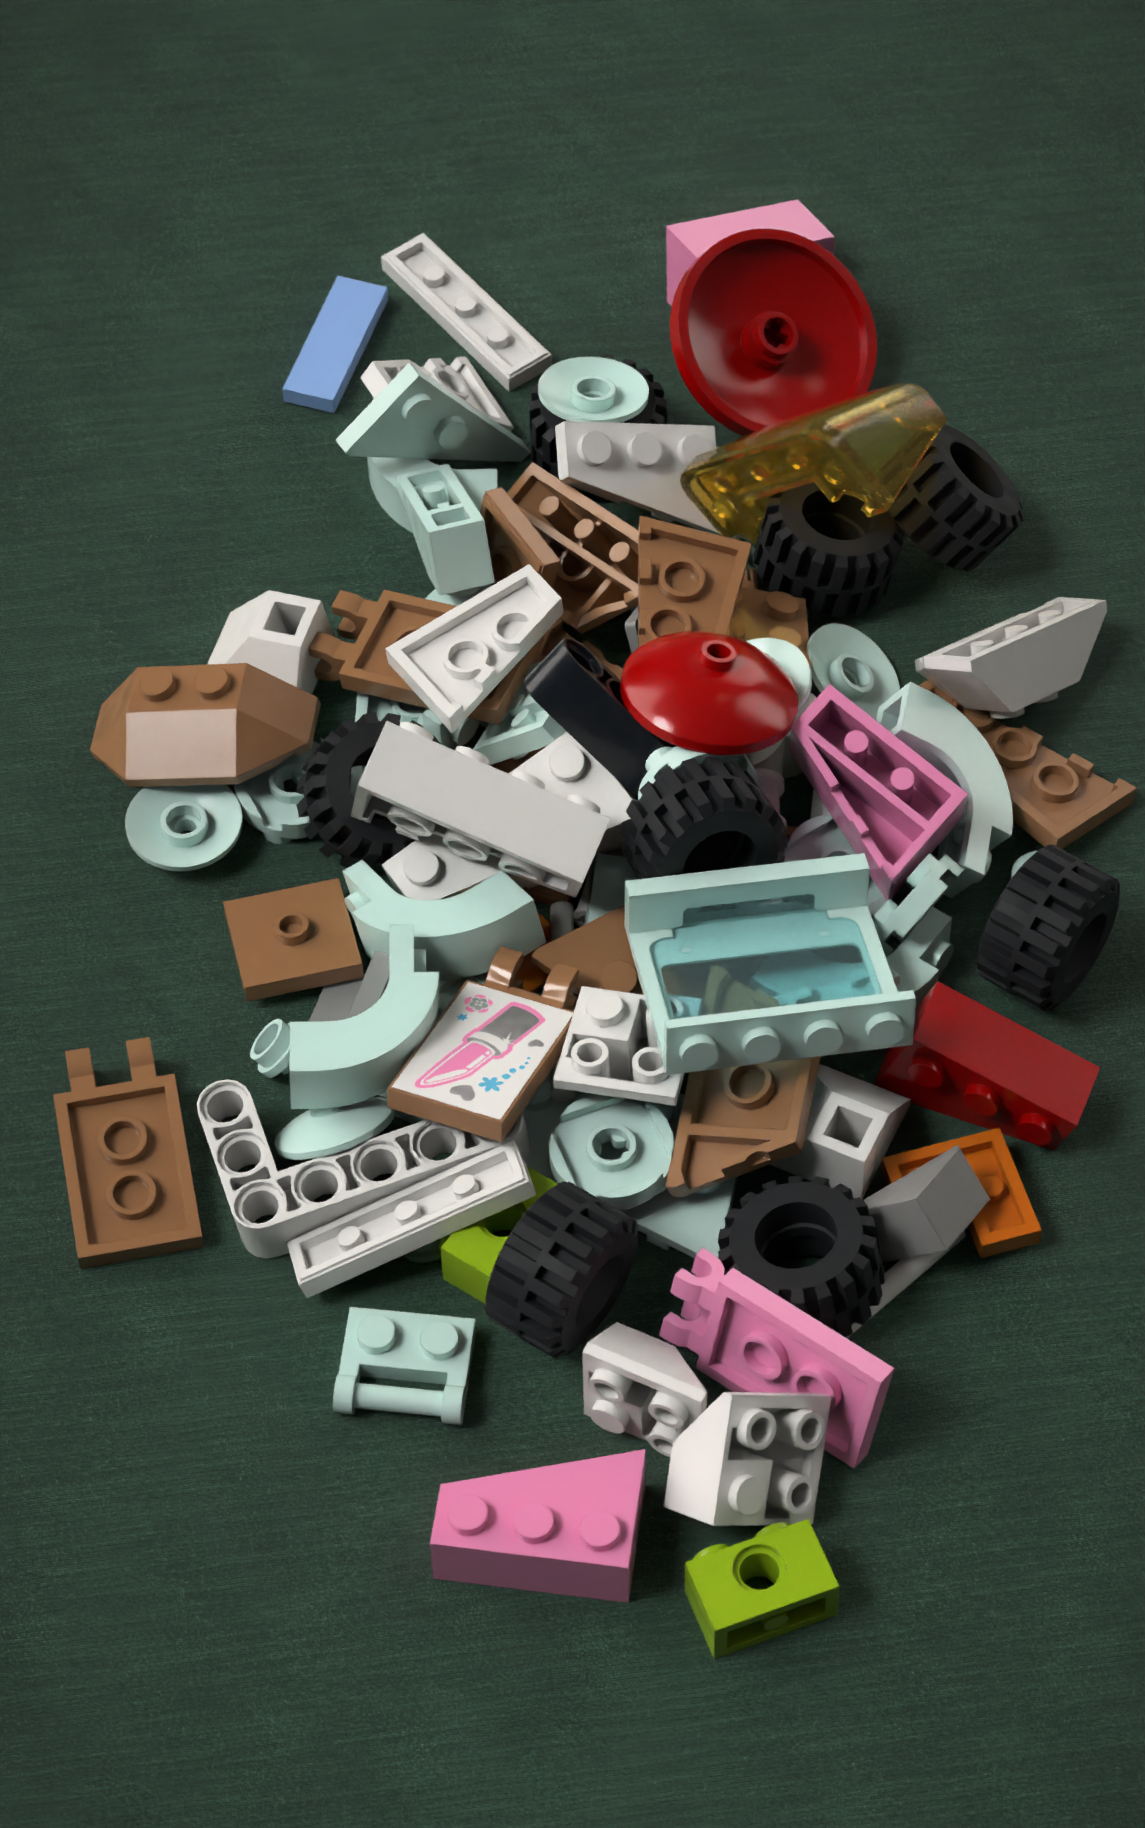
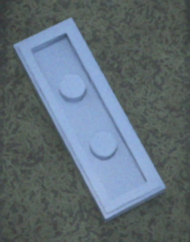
[282,276,388,413]

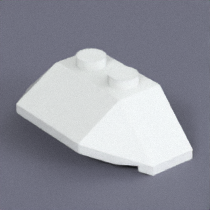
[915,597,1107,719]

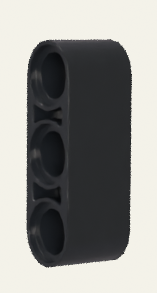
[524,637,676,796]

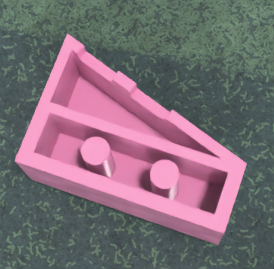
[666,200,835,307]
[789,684,968,901]
[430,1449,646,1603]

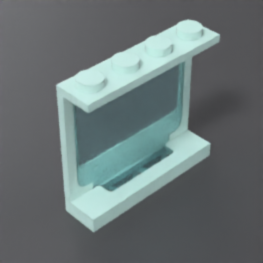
[624,853,916,1075]

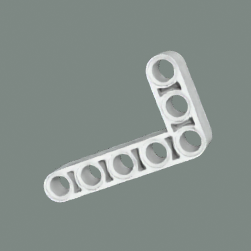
[197,1079,531,1259]

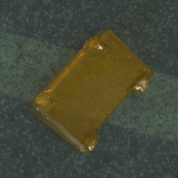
[680,383,948,545]

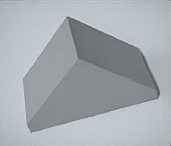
[863,1145,990,1263]

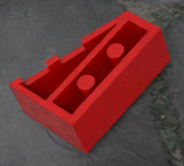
[873,981,1100,1151]

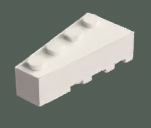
[351,721,611,898]
[382,732,633,900]

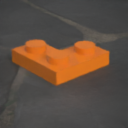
[881,1127,1042,1258]

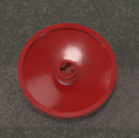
[670,228,877,445]

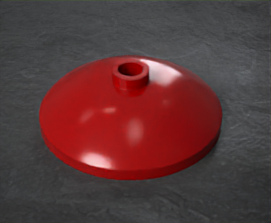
[620,631,799,755]

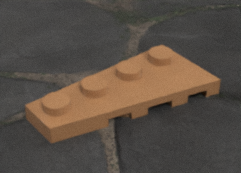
[638,516,752,648]
[918,680,1137,849]

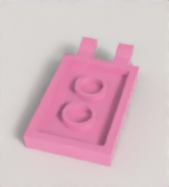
[659,1248,895,1469]

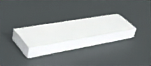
[381,233,552,392]
[287,1139,537,1298]

